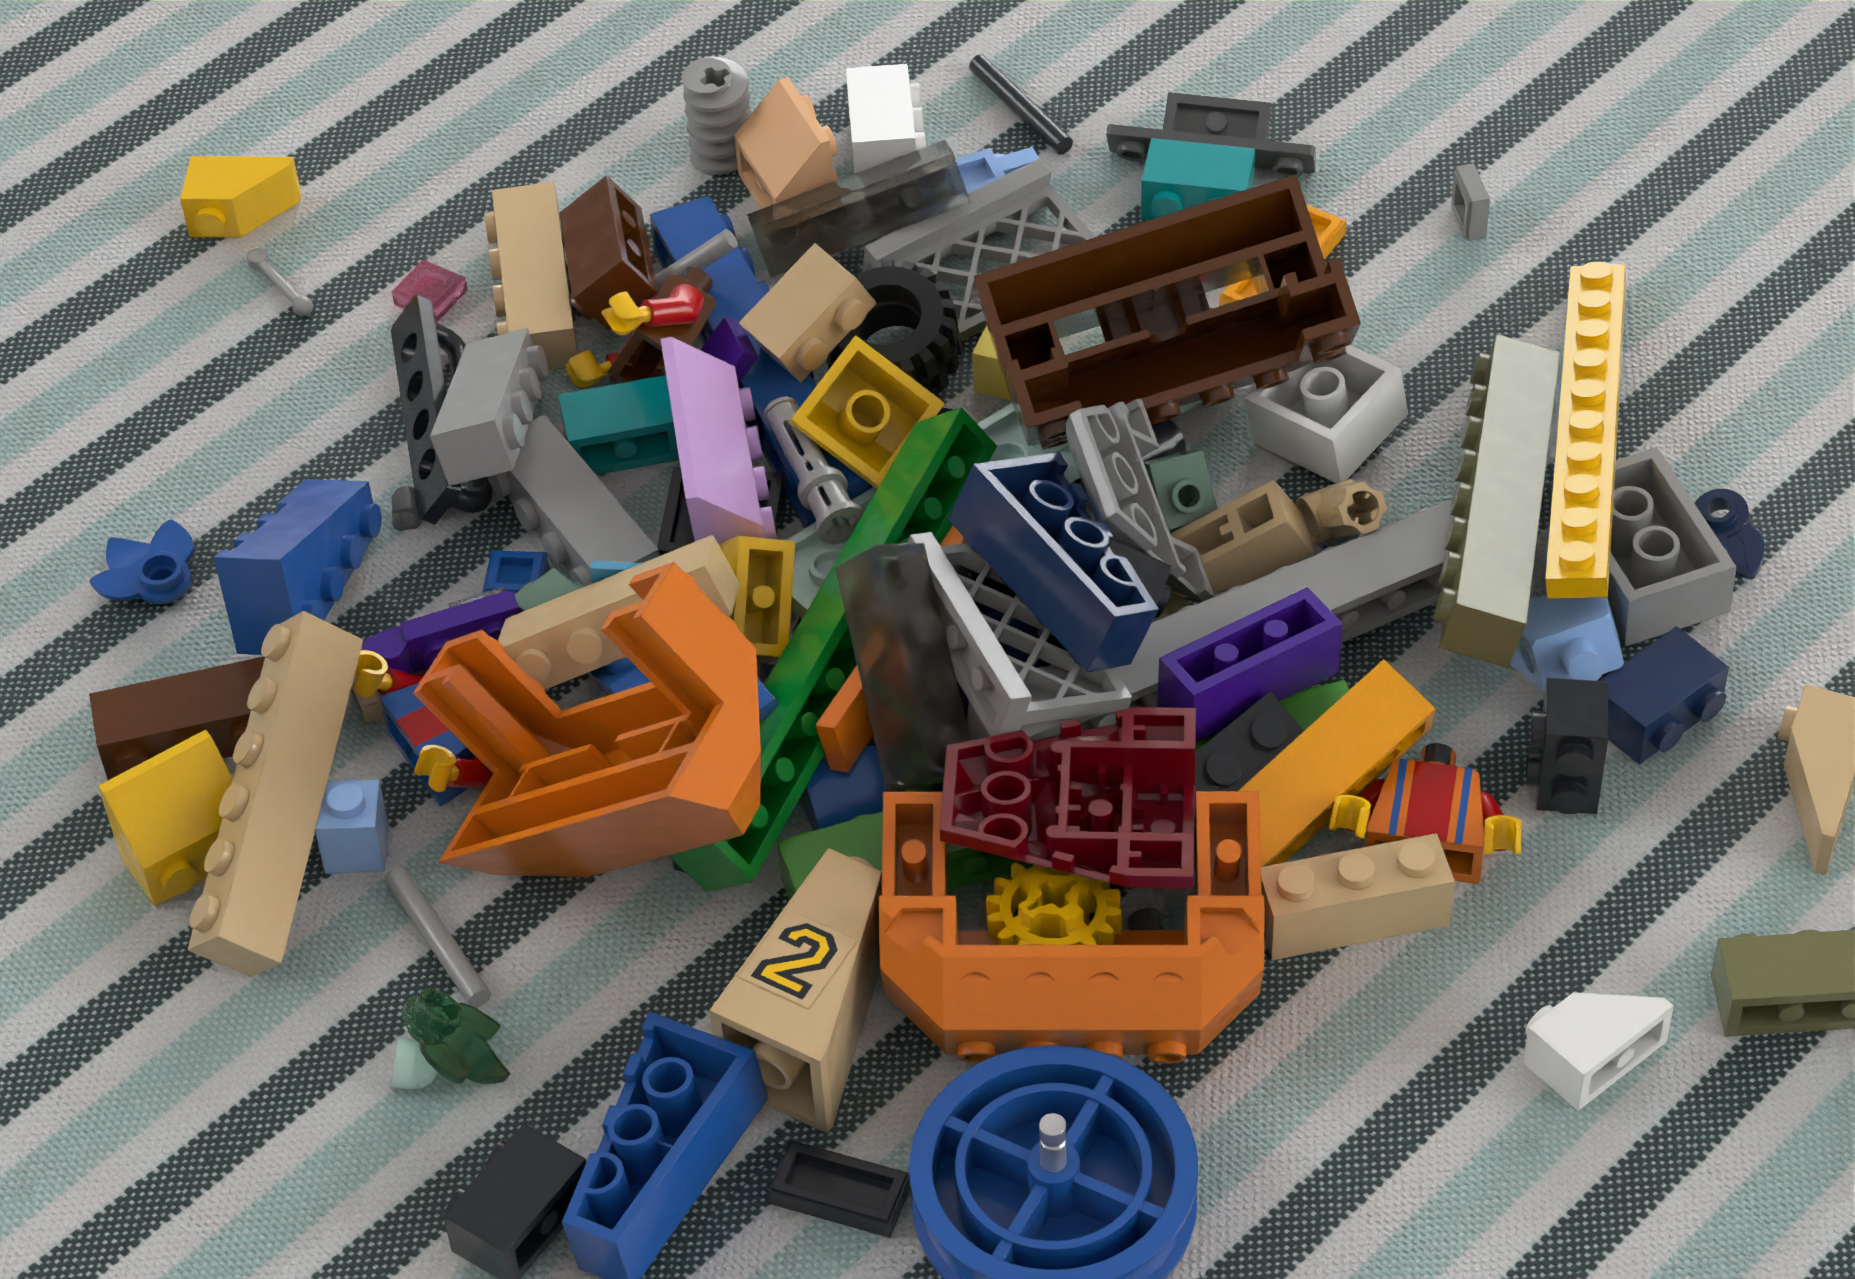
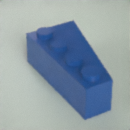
[214,479,382,655]
[562,1011,768,1279]

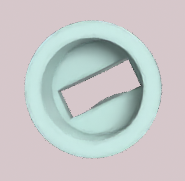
[392,1038,438,1090]

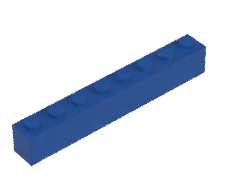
[650,196,873,529]

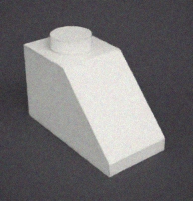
[1523,992,1674,1111]

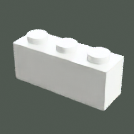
[846,64,927,189]

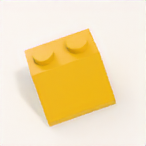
[789,335,945,489]
[98,730,233,906]

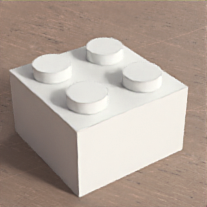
[1244,345,1408,483]

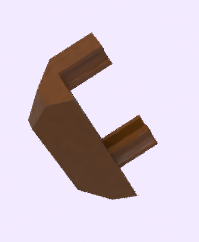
[974,174,1361,450]

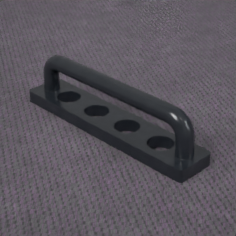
[391,295,493,525]

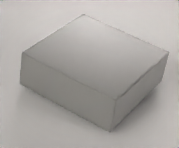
[1451,163,1490,241]

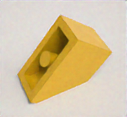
[180,156,302,238]

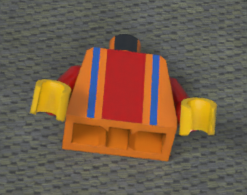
[1329,743,1522,884]

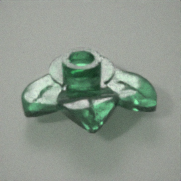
[401,989,510,1084]

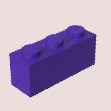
[1157,587,1343,742]

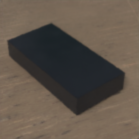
[767,1140,911,1238]

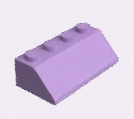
[661,337,777,546]

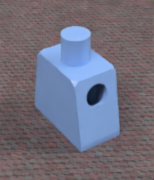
[1510,594,1624,692]

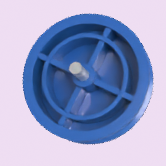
[909,1045,1198,1279]

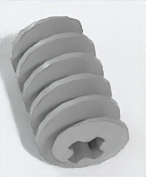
[682,56,751,175]

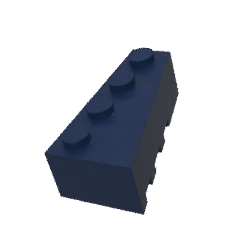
[948,452,1159,672]

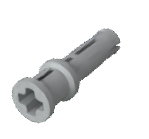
[763,396,864,544]

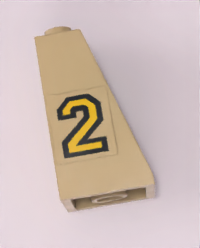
[709,848,882,1133]

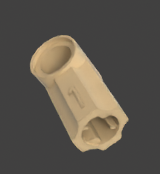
[1295,479,1388,545]

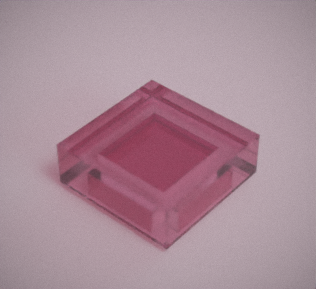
[391,259,468,323]

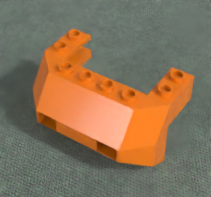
[413,562,761,877]

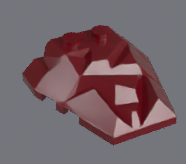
[939,707,1196,889]

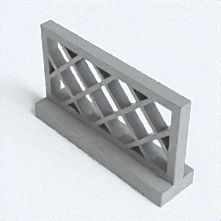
[863,159,1095,341]
[896,532,1133,736]

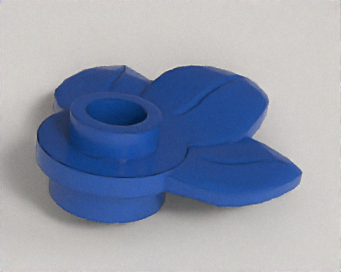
[89,519,195,604]

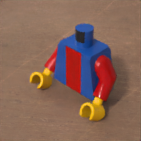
[354,650,493,807]

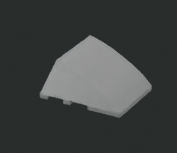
[1066,399,1215,602]

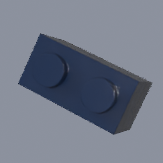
[1600,626,1729,765]

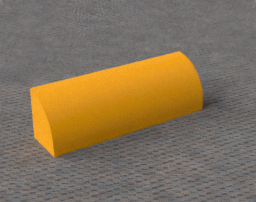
[1238,659,1436,867]

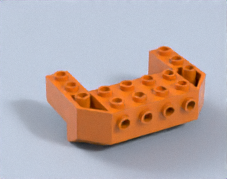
[879,791,1265,1064]

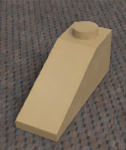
[1170,479,1317,598]
[1778,684,1855,875]

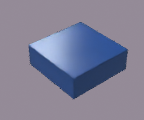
[482,550,549,598]

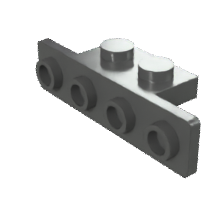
[1106,92,1316,177]

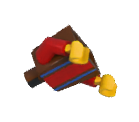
[565,267,717,389]

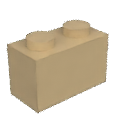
[739,243,876,383]

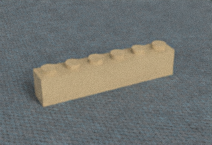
[188,611,363,977]

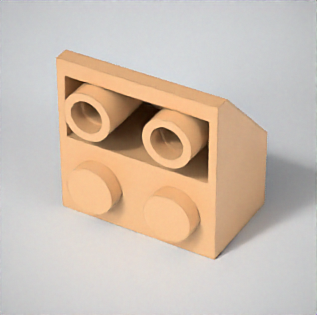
[734,77,840,237]

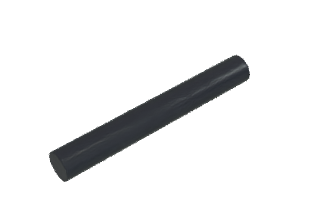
[969,54,1073,155]

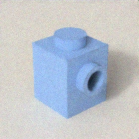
[315,779,389,874]

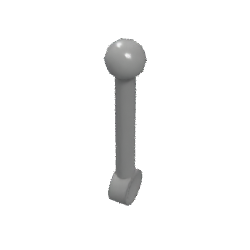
[247,248,313,317]

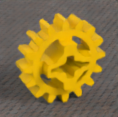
[986,863,1122,945]

